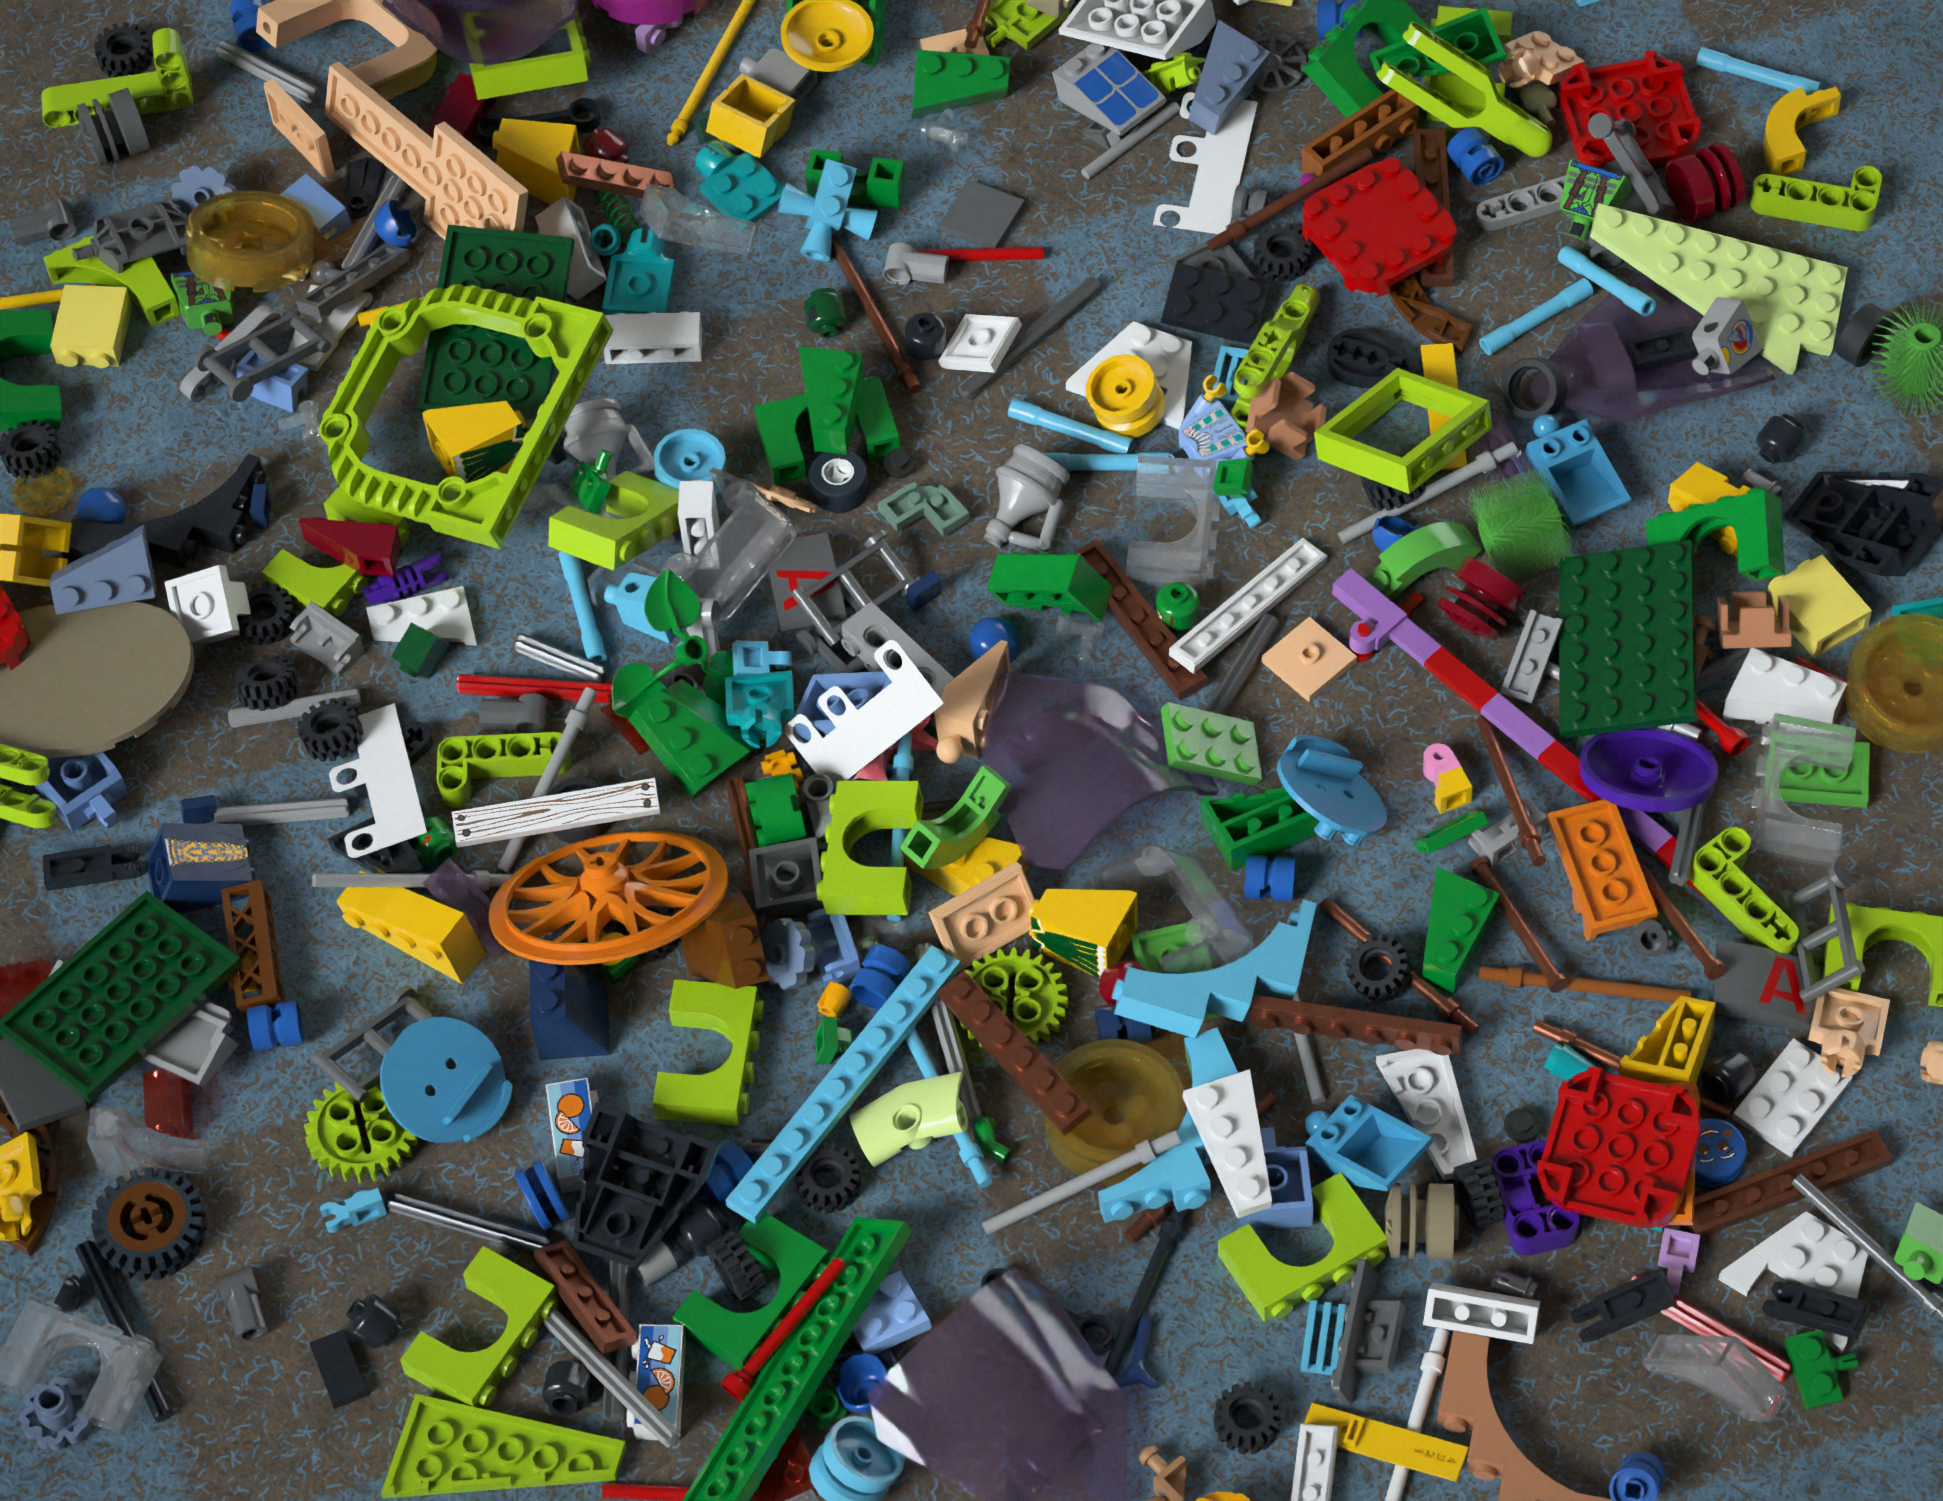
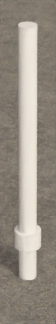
[1385,1328,1450,1501]

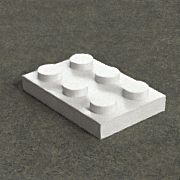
[1732,1038,1853,1158]

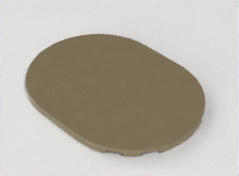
[0,602,194,758]

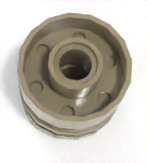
[1385,1183,1459,1260]

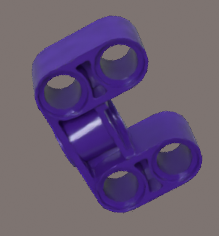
[1491,1141,1580,1256]

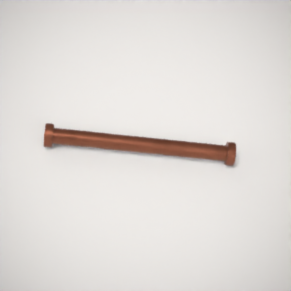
[1469,856,1569,993]
[1637,857,1726,980]

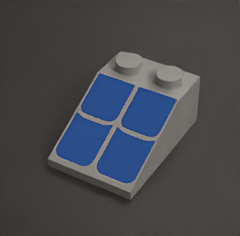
[1052,43,1166,136]

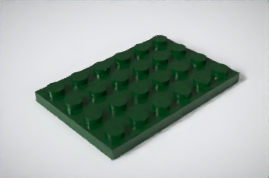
[417,225,575,417]
[1559,540,1697,738]
[0,890,243,1103]

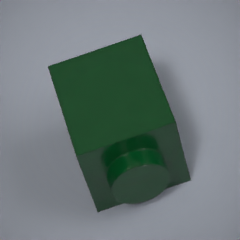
[391,622,450,678]

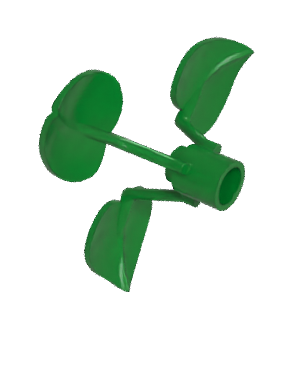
[612,569,735,719]

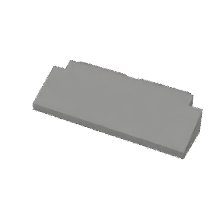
[49,959,239,1087]

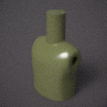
[1513,80,1557,128]

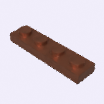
[556,151,677,204]
[533,1240,637,1354]

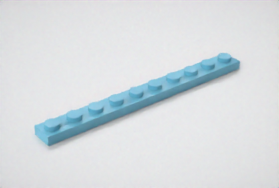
[726,945,961,1224]

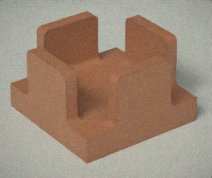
[1246,372,1327,460]
[1715,591,1791,649]

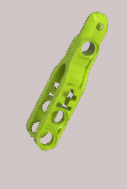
[1376,22,1552,157]
[1230,284,1320,434]
[0,744,58,829]

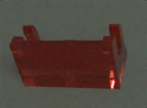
[143,1068,194,1145]

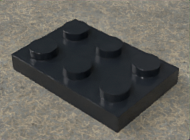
[1161,262,1270,345]

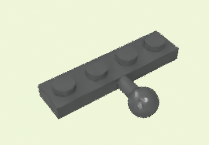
[296,243,410,318]

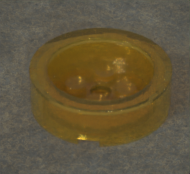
[186,190,314,293]
[1844,614,1943,754]
[1043,1039,1185,1184]

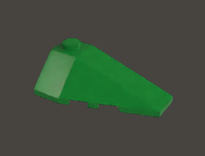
[1369,7,1507,81]

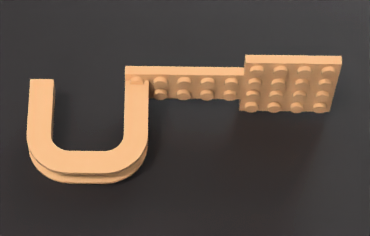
[256,0,529,240]

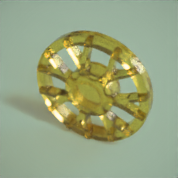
[12,466,74,515]

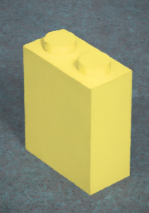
[50,285,132,368]
[1766,555,1872,659]

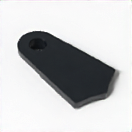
[344,157,385,218]

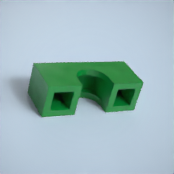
[805,149,906,209]

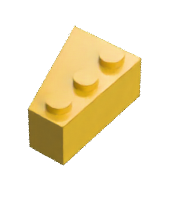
[1668,462,1750,558]
[904,837,1029,896]
[1618,996,1715,1083]

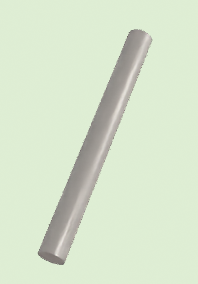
[1081,101,1180,180]
[1292,990,1326,1104]

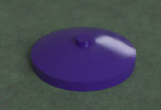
[1579,727,1718,812]

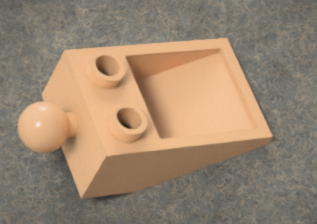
[934,640,1012,764]

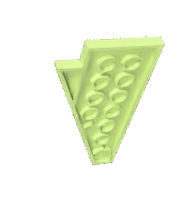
[1590,203,1848,375]

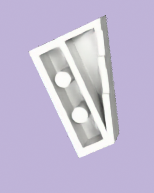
[1722,648,1847,730]

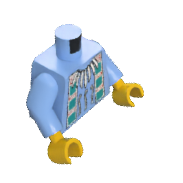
[1169,375,1269,478]

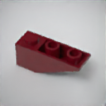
[299,517,402,577]

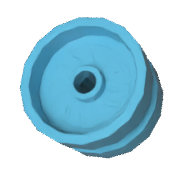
[654,429,727,504]
[809,1416,905,1501]

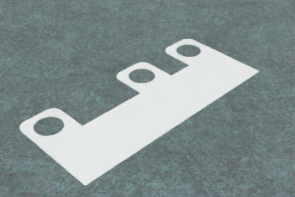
[1153,93,1258,234]
[784,640,944,790]
[323,703,427,858]

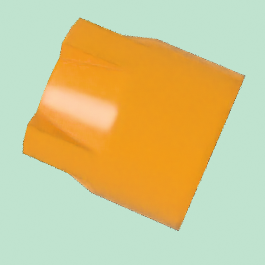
[816,982,853,1020]

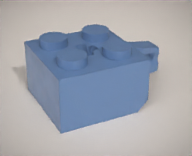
[32,752,128,832]
[1239,1127,1313,1231]

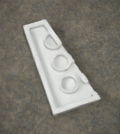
[1376,1049,1477,1181]
[1183,1069,1272,1218]

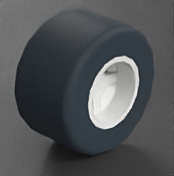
[809,451,869,513]

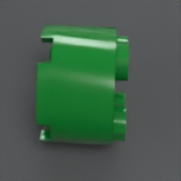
[745,773,807,847]

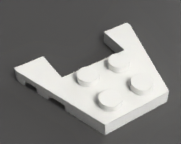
[1066,321,1192,430]
[1718,1211,1868,1354]

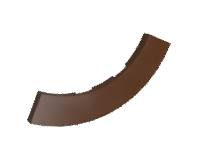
[1388,273,1474,355]
[0,1096,59,1256]

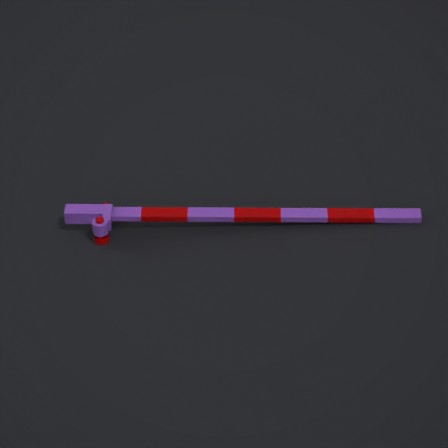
[1332,568,1763,919]

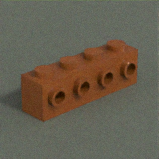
[1301,89,1419,188]

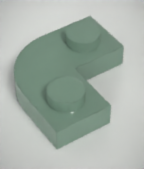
[878,482,970,537]

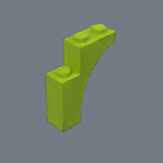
[43,235,181,327]

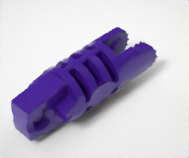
[363,552,450,605]

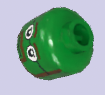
[1156,582,1199,631]

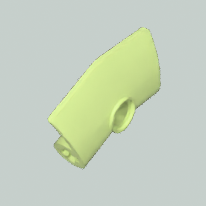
[849,1072,968,1167]

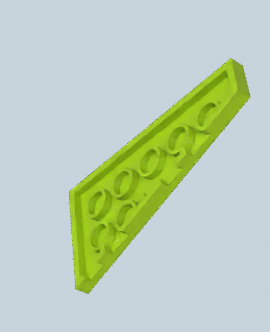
[381,1393,627,1499]

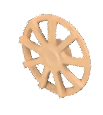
[745,481,817,513]

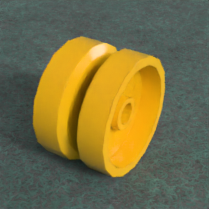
[1086,354,1166,438]

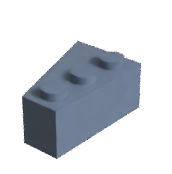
[1189,20,1270,136]
[49,525,157,614]

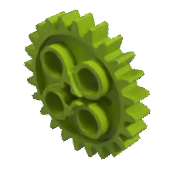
[960,947,1068,1050]
[304,1074,418,1183]

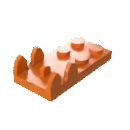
[1547,799,1658,941]

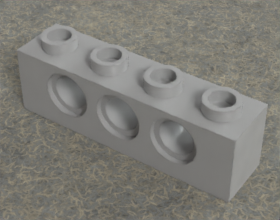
[841,601,954,727]

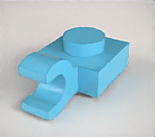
[1217,484,1262,528]
[732,640,792,676]
[319,1188,387,1233]

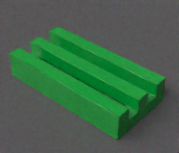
[1413,810,1489,854]

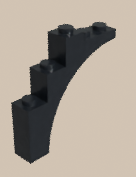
[62,454,266,569]

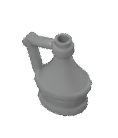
[562,398,655,503]
[984,444,1070,552]

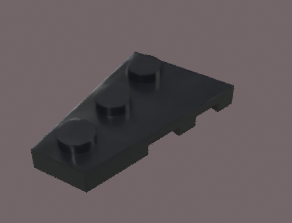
[327,817,422,874]

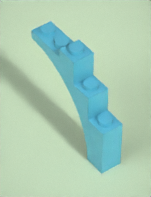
[1098,1027,1238,1223]

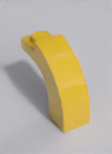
[1763,86,1841,176]

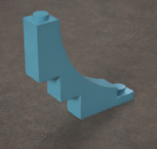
[1111,899,1317,1038]

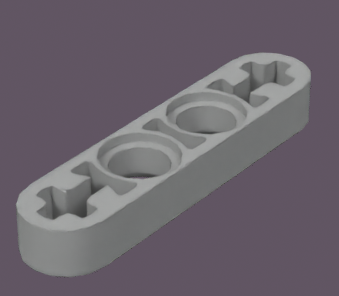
[1476,175,1566,231]
[180,304,281,402]

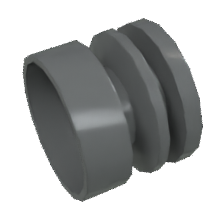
[77,88,150,167]

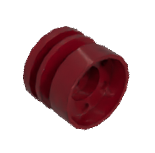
[1665,142,1745,223]
[1436,556,1526,642]

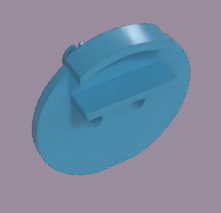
[1277,735,1387,847]
[380,1017,513,1143]

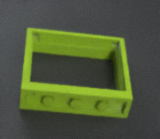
[460,0,591,100]
[1314,368,1492,494]

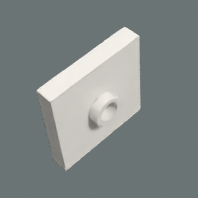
[938,314,1022,373]

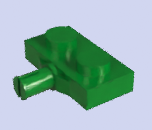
[570,449,614,514]
[1784,1329,1858,1411]

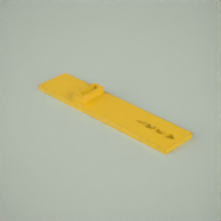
[1421,343,1467,471]
[1304,1403,1469,1482]

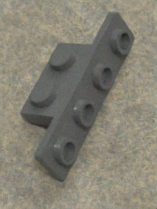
[1331,1259,1406,1404]

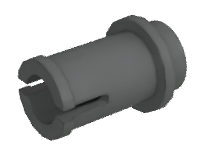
[1491,1268,1540,1300]

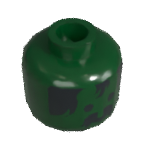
[804,288,848,338]

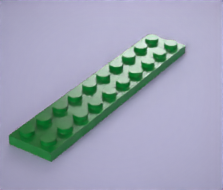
[682,1216,913,1501]

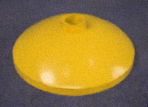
[781,0,874,72]

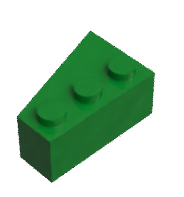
[911,50,1010,120]
[798,346,865,455]
[986,552,1113,622]
[1200,787,1320,872]
[1422,866,1500,995]

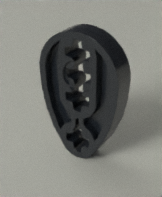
[1327,328,1419,389]

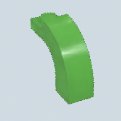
[1365,521,1482,601]
[900,766,1013,869]

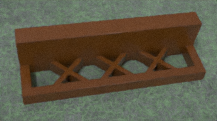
[221,879,285,1012]

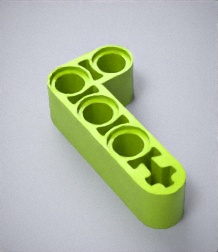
[1750,166,1882,231]
[436,732,573,808]
[1690,827,1799,955]

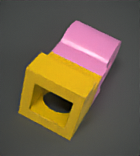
[1423,743,1472,814]

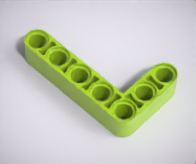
[41,28,193,128]

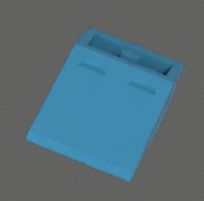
[1522,414,1632,527]
[1305,1094,1433,1191]

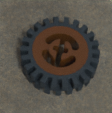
[91,1167,207,1281]

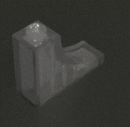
[639,184,756,255]
[87,1108,212,1178]
[1643,1335,1788,1421]

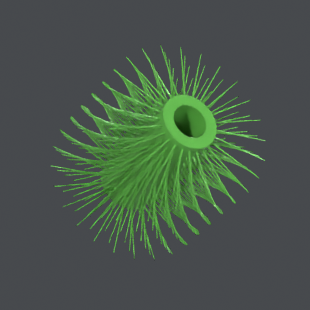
[1867,300,1943,419]
[1468,467,1573,580]

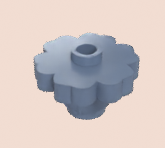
[172,162,236,226]
[760,918,822,989]
[18,1377,95,1451]

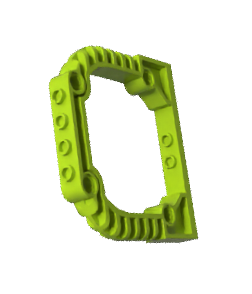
[319,284,614,549]

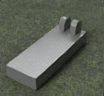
[1500,609,1563,706]

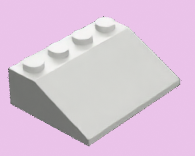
[1058,0,1216,60]

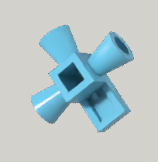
[777,159,877,262]

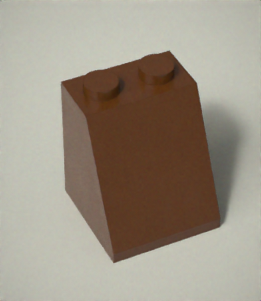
[674,891,770,989]

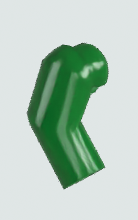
[972,1115,1012,1165]

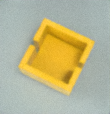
[706,73,796,158]
[0,514,72,587]

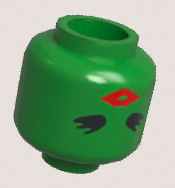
[407,816,457,867]

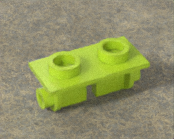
[1141,53,1205,95]

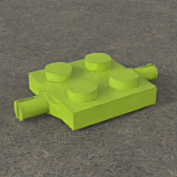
[985,0,1070,51]

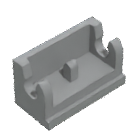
[290,601,364,676]
[1468,798,1548,869]

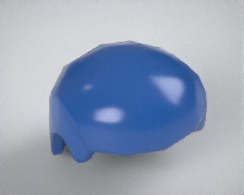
[374,198,419,248]
[76,487,126,524]
[1372,516,1421,552]
[969,617,1019,663]
[836,1353,892,1414]

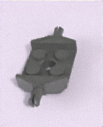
[72,200,210,274]

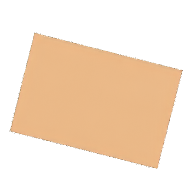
[263,78,335,177]
[928,862,1035,972]

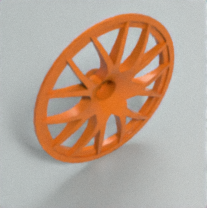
[488,830,729,965]

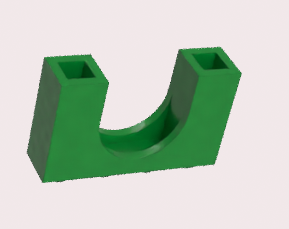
[1302,0,1429,118]
[0,310,62,431]
[754,376,900,485]
[1646,488,1785,597]
[672,1212,829,1370]

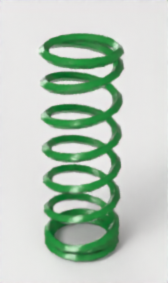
[594,190,641,244]

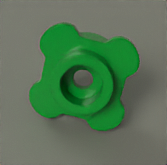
[804,1389,847,1430]

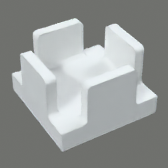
[165,565,251,645]

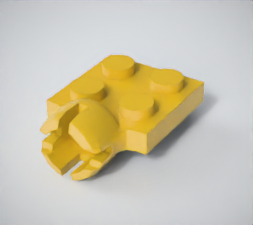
[0,1132,42,1241]

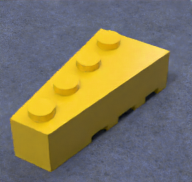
[336,870,486,984]

